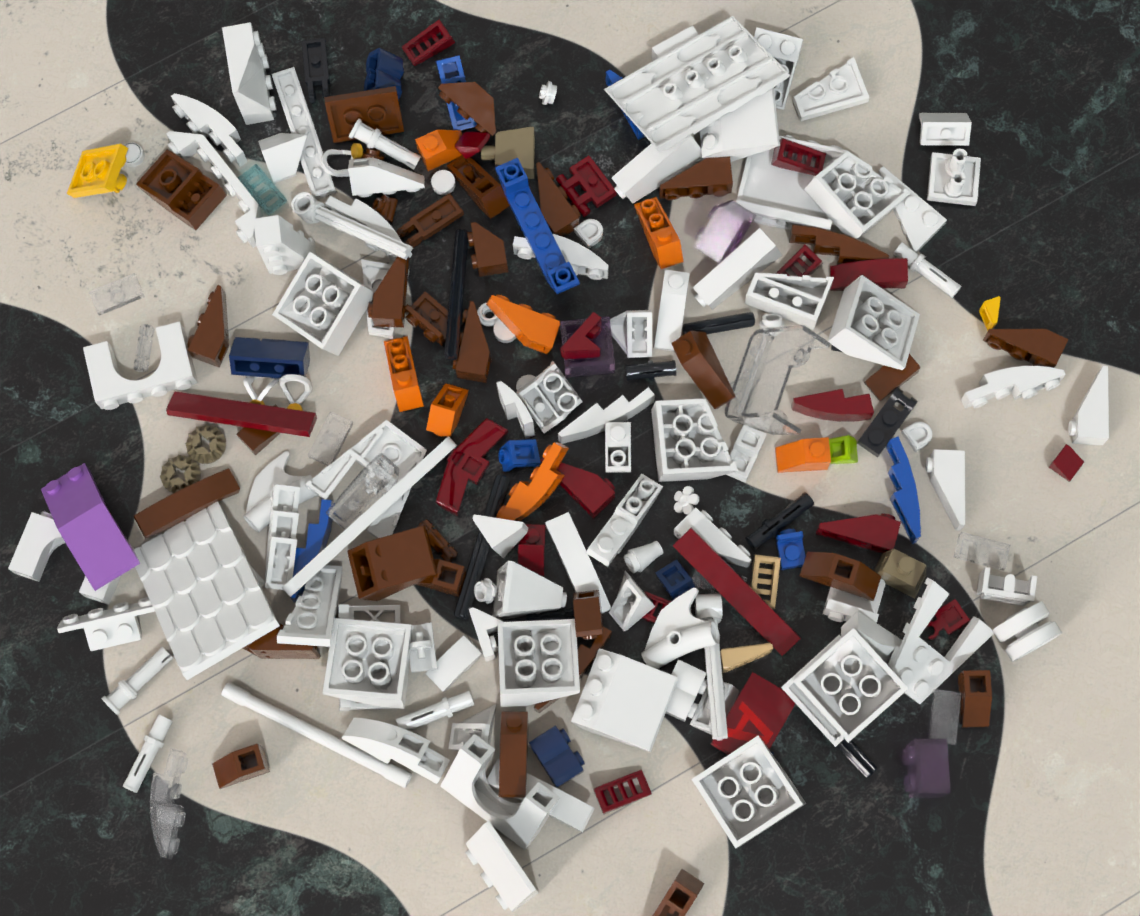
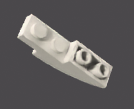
[171,93,248,167]
[325,196,402,261]
[513,234,608,280]
[961,366,1066,409]
[586,474,663,567]
[342,718,450,784]

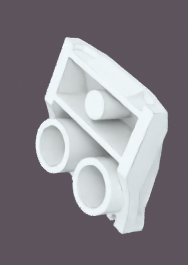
[516,361,583,433]

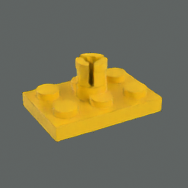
[67,144,128,198]

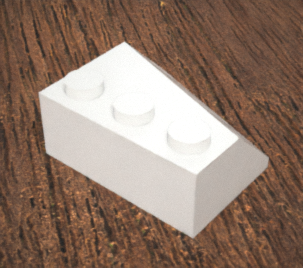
[804,151,912,240]
[651,399,738,482]

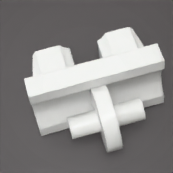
[410,622,438,673]

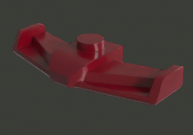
[436,418,508,516]

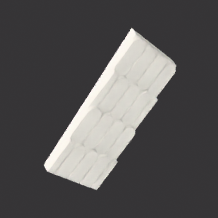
[604,16,790,152]
[134,501,280,680]

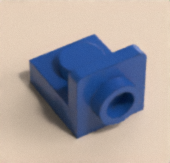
[498,439,540,472]
[775,529,806,570]

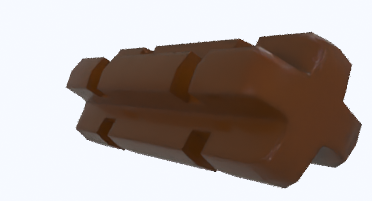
[418,519,458,562]

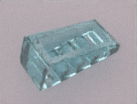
[238,164,287,216]

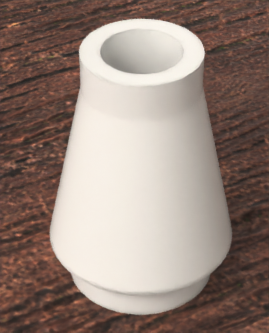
[624,541,663,573]

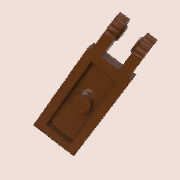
[396,194,464,248]

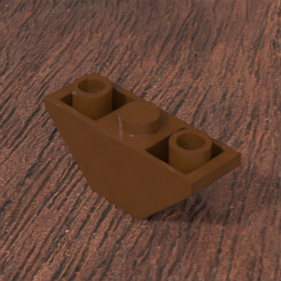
[438,82,496,136]
[799,551,881,601]

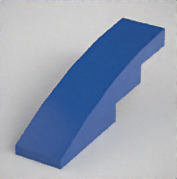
[886,436,921,544]
[290,499,335,603]

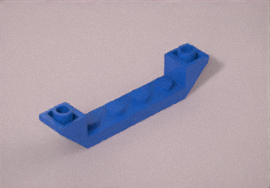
[495,158,580,294]

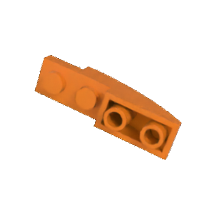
[496,442,569,521]

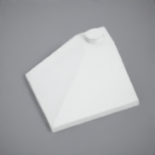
[323,618,412,709]

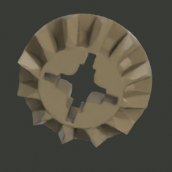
[185,424,226,464]
[160,454,201,493]

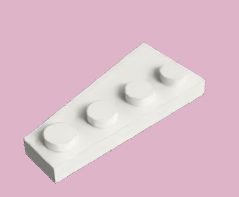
[277,565,343,647]

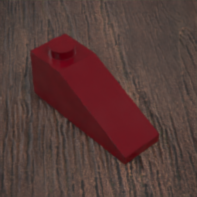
[540,458,615,519]
[816,513,901,554]

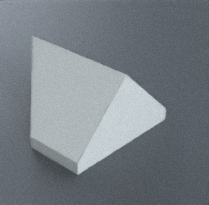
[258,133,307,184]
[602,310,652,358]
[473,514,528,558]
[609,570,655,631]
[448,704,496,751]

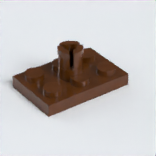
[324,86,404,143]

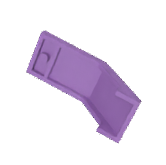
[41,463,140,591]

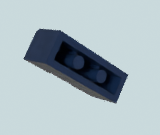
[229,337,310,378]

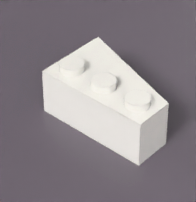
[745,273,834,330]

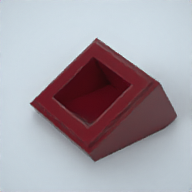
[455,132,490,159]
[1049,444,1084,482]

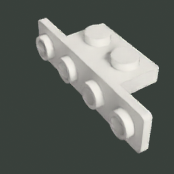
[57,597,155,651]

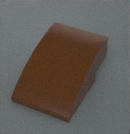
[136,149,227,230]

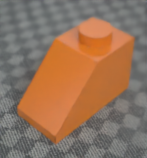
[415,130,462,171]
[426,383,469,437]
[775,437,831,473]

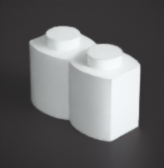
[666,660,707,722]

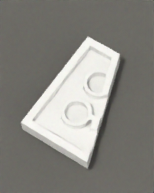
[793,57,869,121]
[361,259,410,339]

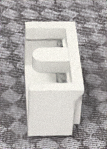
[976,567,1037,606]

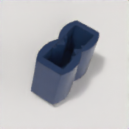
[364,48,404,100]
[529,725,585,788]

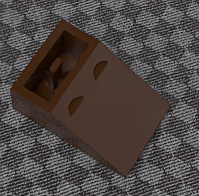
[347,526,437,601]
[242,623,321,659]

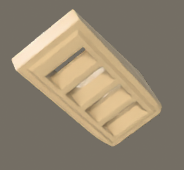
[751,554,781,609]
[720,643,773,673]

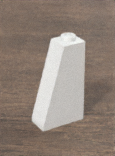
[612,134,704,203]
[693,228,782,310]

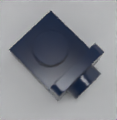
[655,559,695,601]

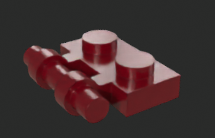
[556,155,617,217]

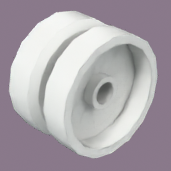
[993,601,1062,662]

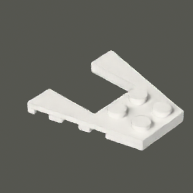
[305,420,427,539]
[888,578,994,704]

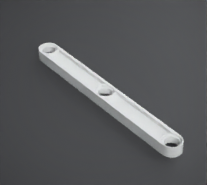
[282,436,457,597]

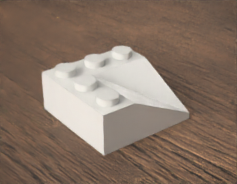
[222,22,277,125]
[272,252,375,356]
[794,628,909,743]
[692,735,806,848]

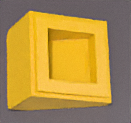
[979,296,1001,331]

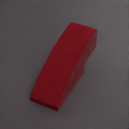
[830,258,908,291]
[791,389,874,422]

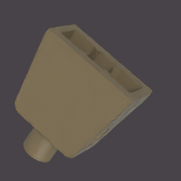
[481,127,535,179]
[874,549,927,599]

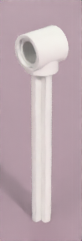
[291,192,413,260]
[694,593,728,741]

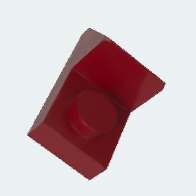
[561,312,602,359]
[518,524,546,577]

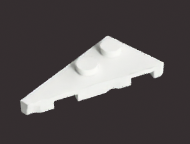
[879,166,947,253]

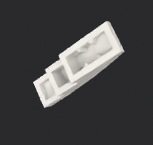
[558,387,655,444]
[264,484,301,590]
[545,512,611,614]
[487,759,595,832]

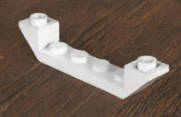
[166,131,263,248]

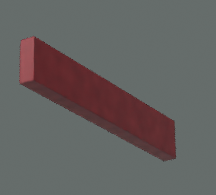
[166,391,317,437]
[673,527,801,656]

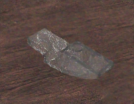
[150,748,188,860]

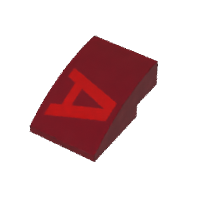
[711,672,796,755]

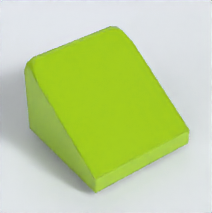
[829,435,858,464]

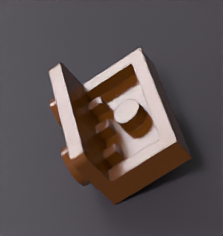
[404,291,462,346]

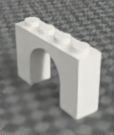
[83,321,198,410]
[8,511,121,605]
[441,734,560,850]

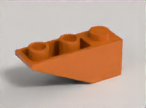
[634,197,684,269]
[486,295,561,354]
[384,336,424,412]

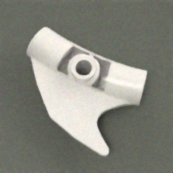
[243,451,318,533]
[641,588,720,669]

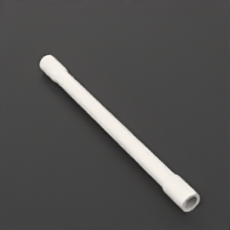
[222,682,412,788]

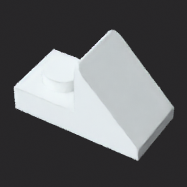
[469,607,503,662]

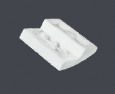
[496,381,535,439]

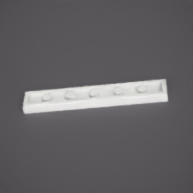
[272,67,336,200]

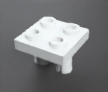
[927,149,981,206]

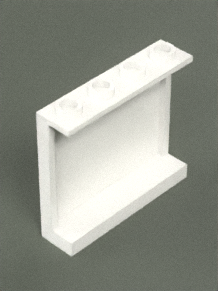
[733,135,848,231]

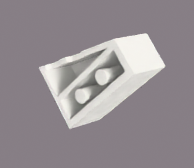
[253,215,316,275]

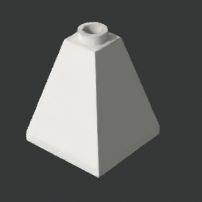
[492,561,567,620]

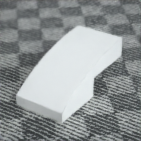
[726,424,767,483]
[425,635,483,692]

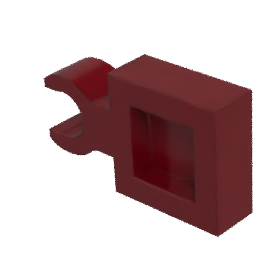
[924,599,970,640]

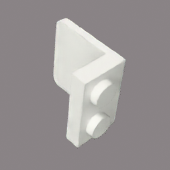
[823,579,885,623]

